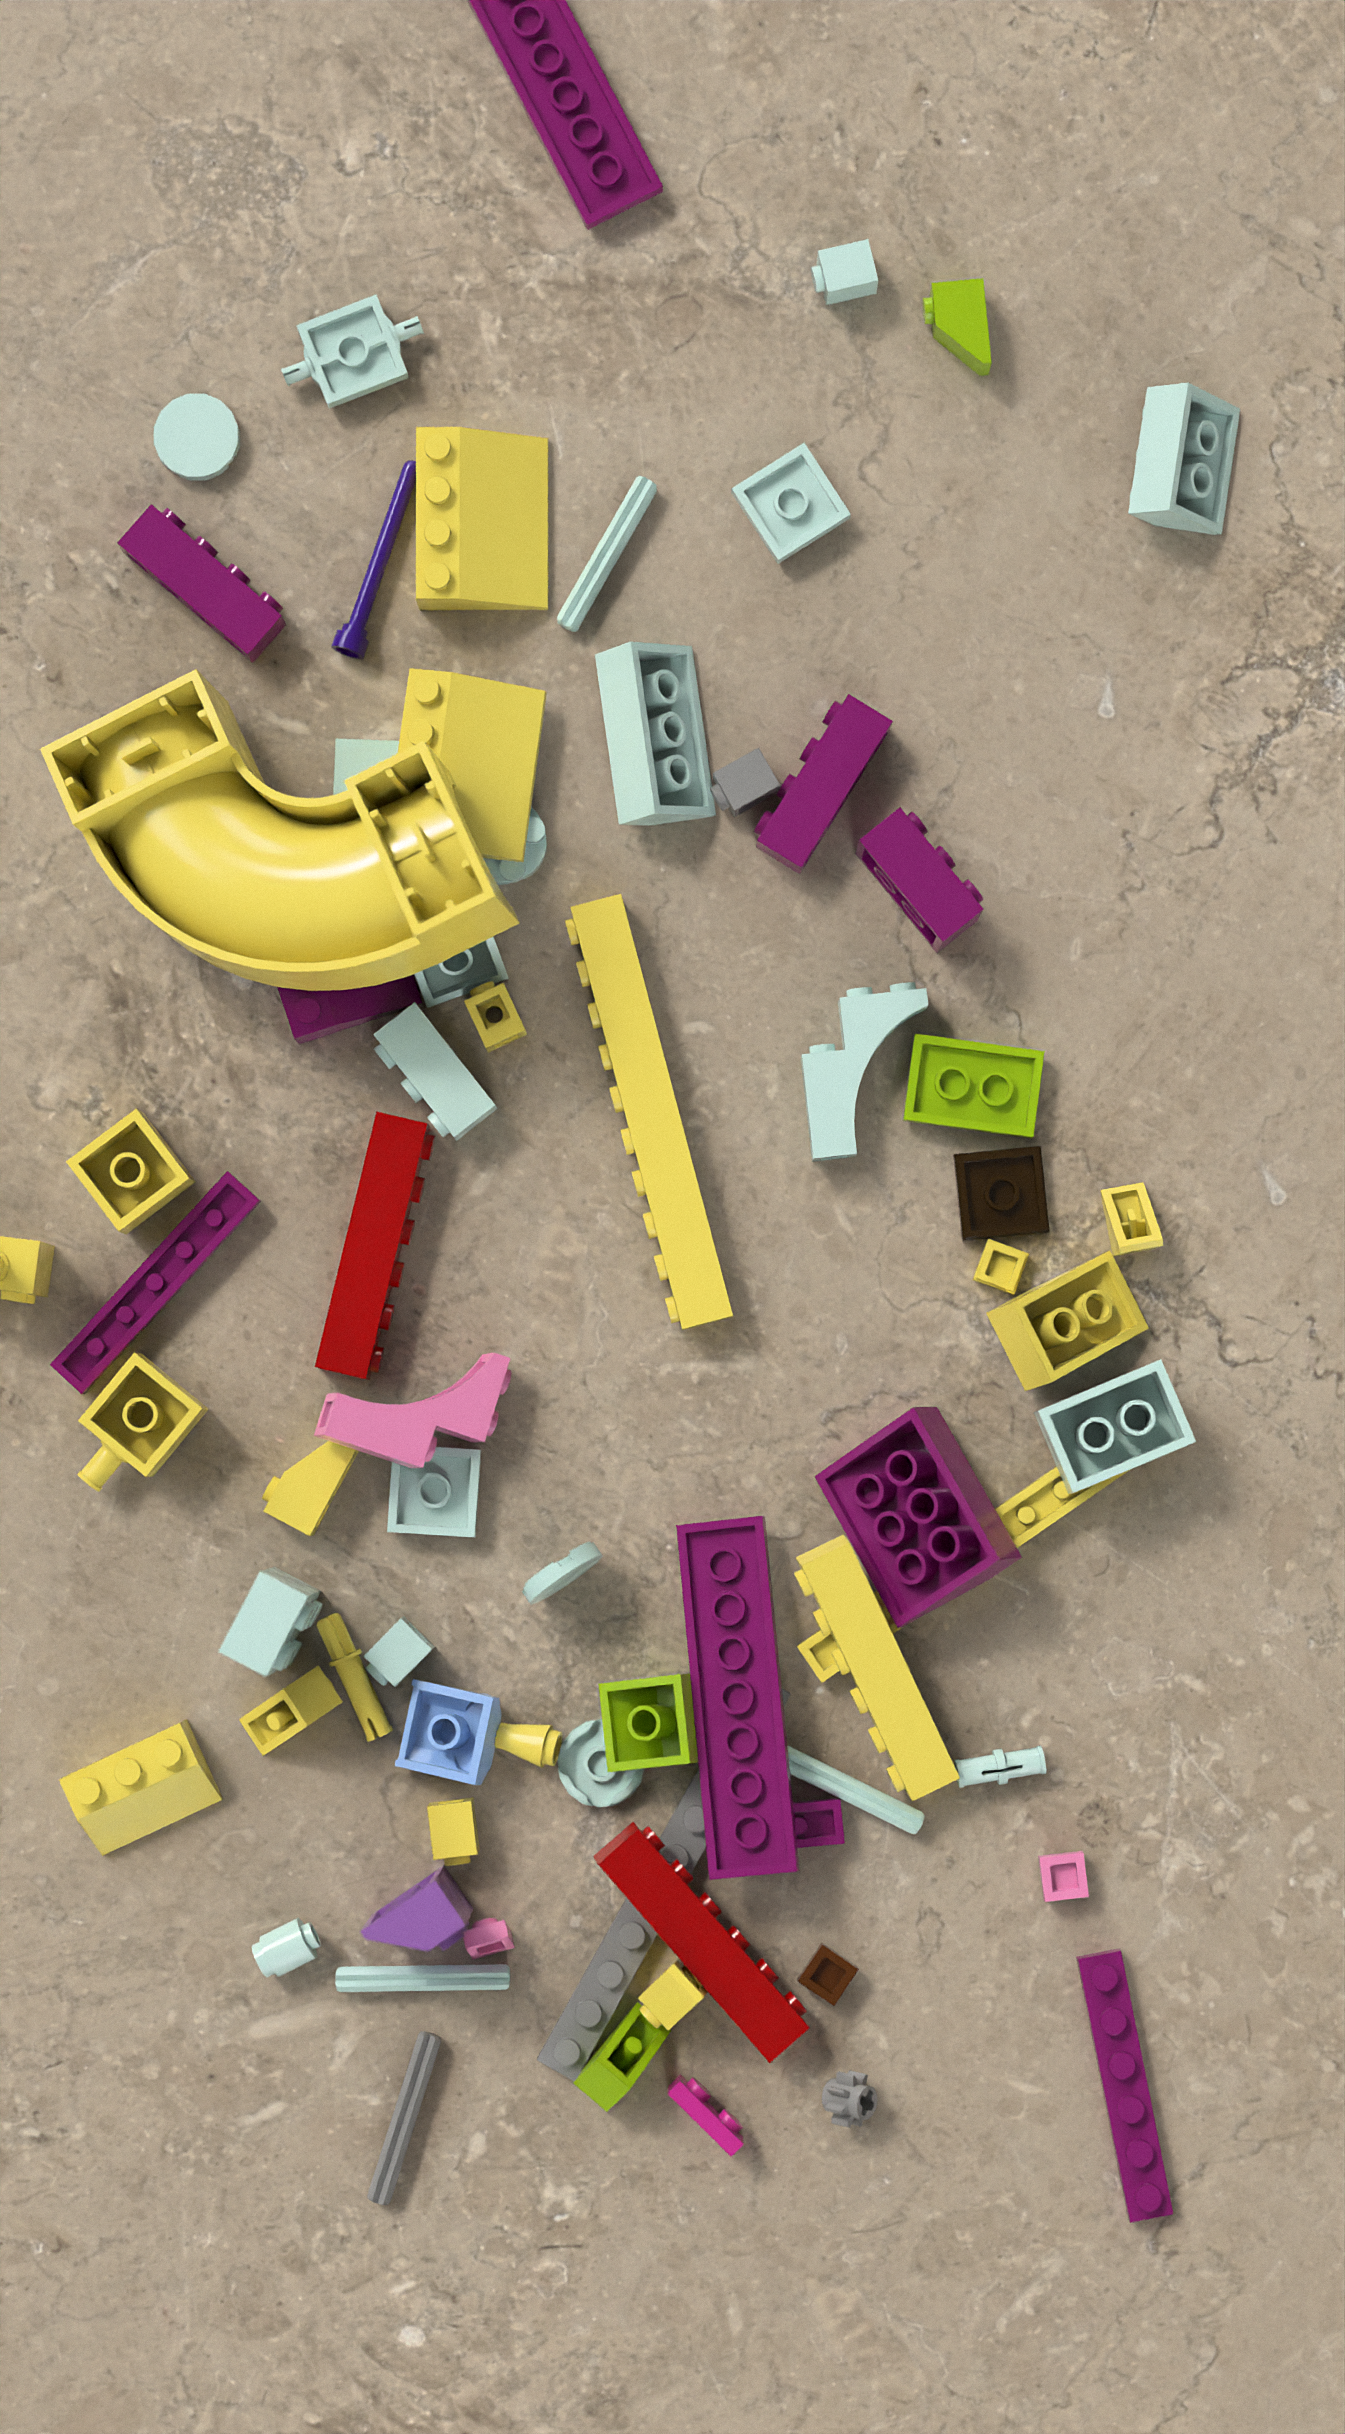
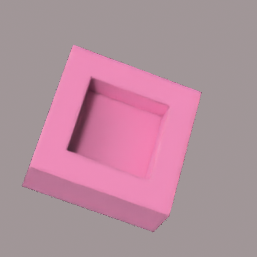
[1038,1851,1089,1902]
[463,1918,515,1960]

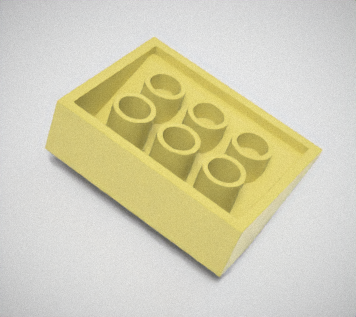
[416,427,548,610]
[397,668,547,862]

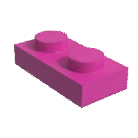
[668,2074,744,2157]

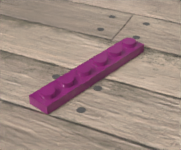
[50,1171,261,1394]
[1076,1948,1174,2223]

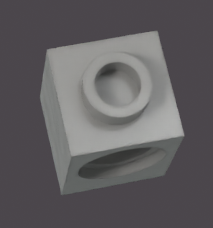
[710,748,780,817]

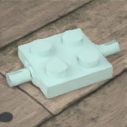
[281,295,424,409]

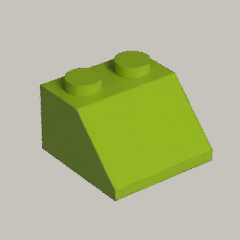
[598,1673,698,1772]

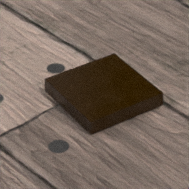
[953,1146,1050,1241]

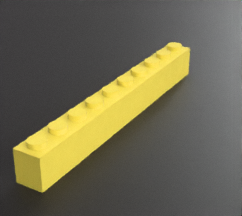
[565,894,733,1330]

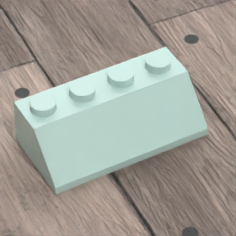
[595,642,716,826]

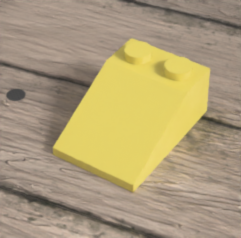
[986,1250,1149,1391]

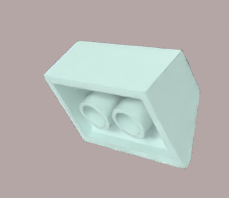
[1128,383,1240,535]

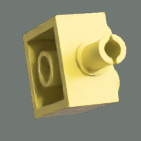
[0,1236,55,1304]
[77,1352,209,1492]

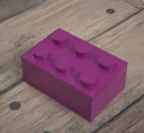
[855,807,984,953]

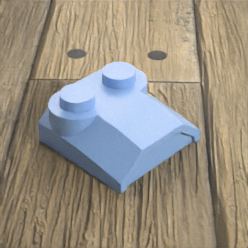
[395,1679,502,1785]

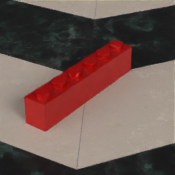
[315,1111,436,1380]
[593,1821,810,2063]

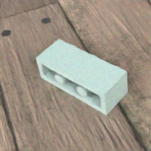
[373,1002,497,1141]

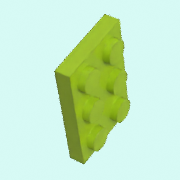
[903,1034,1045,1139]

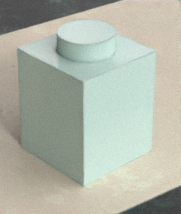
[811,239,878,305]
[364,1616,435,1687]

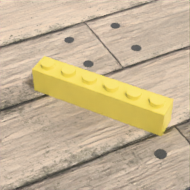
[794,1535,960,1801]

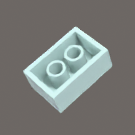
[1034,1360,1196,1494]
[218,1567,323,1677]

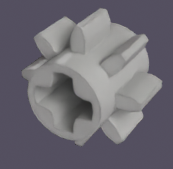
[822,2070,877,2128]

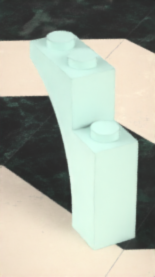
[801,982,928,1162]

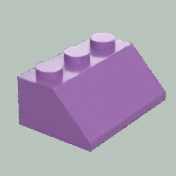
[360,1865,473,1951]

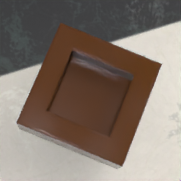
[797,1942,859,2006]

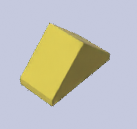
[1101,1182,1163,1257]

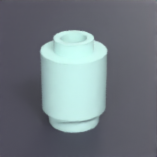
[252,1918,321,1977]

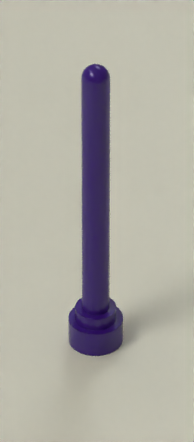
[331,460,416,659]

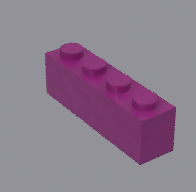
[117,504,286,664]
[754,694,893,874]

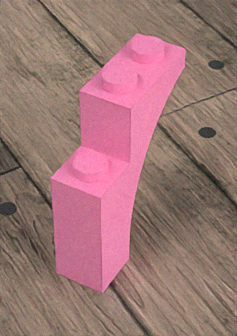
[314,1353,511,1468]

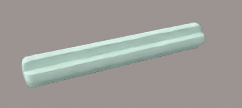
[557,476,657,632]
[787,1745,925,1834]
[335,1964,510,1992]

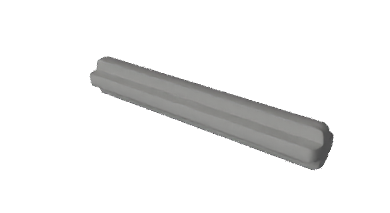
[367,2031,441,2205]

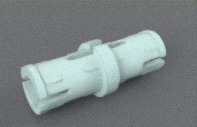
[954,1746,1046,1788]

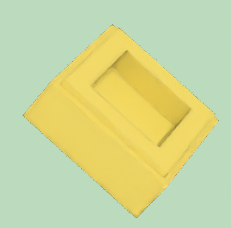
[972,1239,1029,1295]

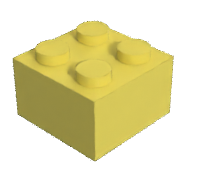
[66,1109,196,1234]

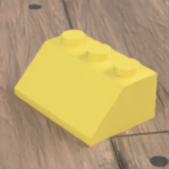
[59,1719,223,1856]

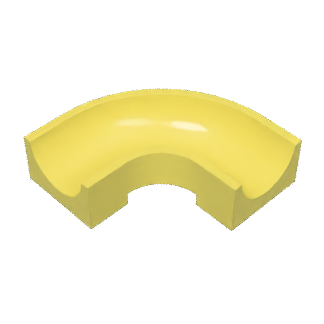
[40,669,519,991]

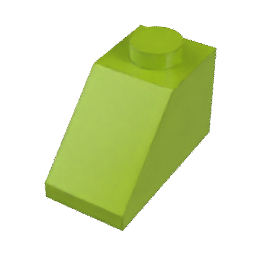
[922,278,992,376]
[573,2002,671,2112]

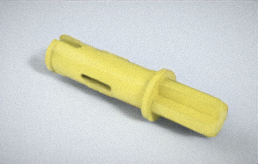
[317,1613,393,1742]

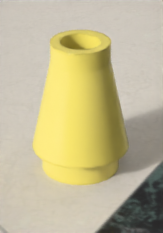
[495,1722,563,1768]

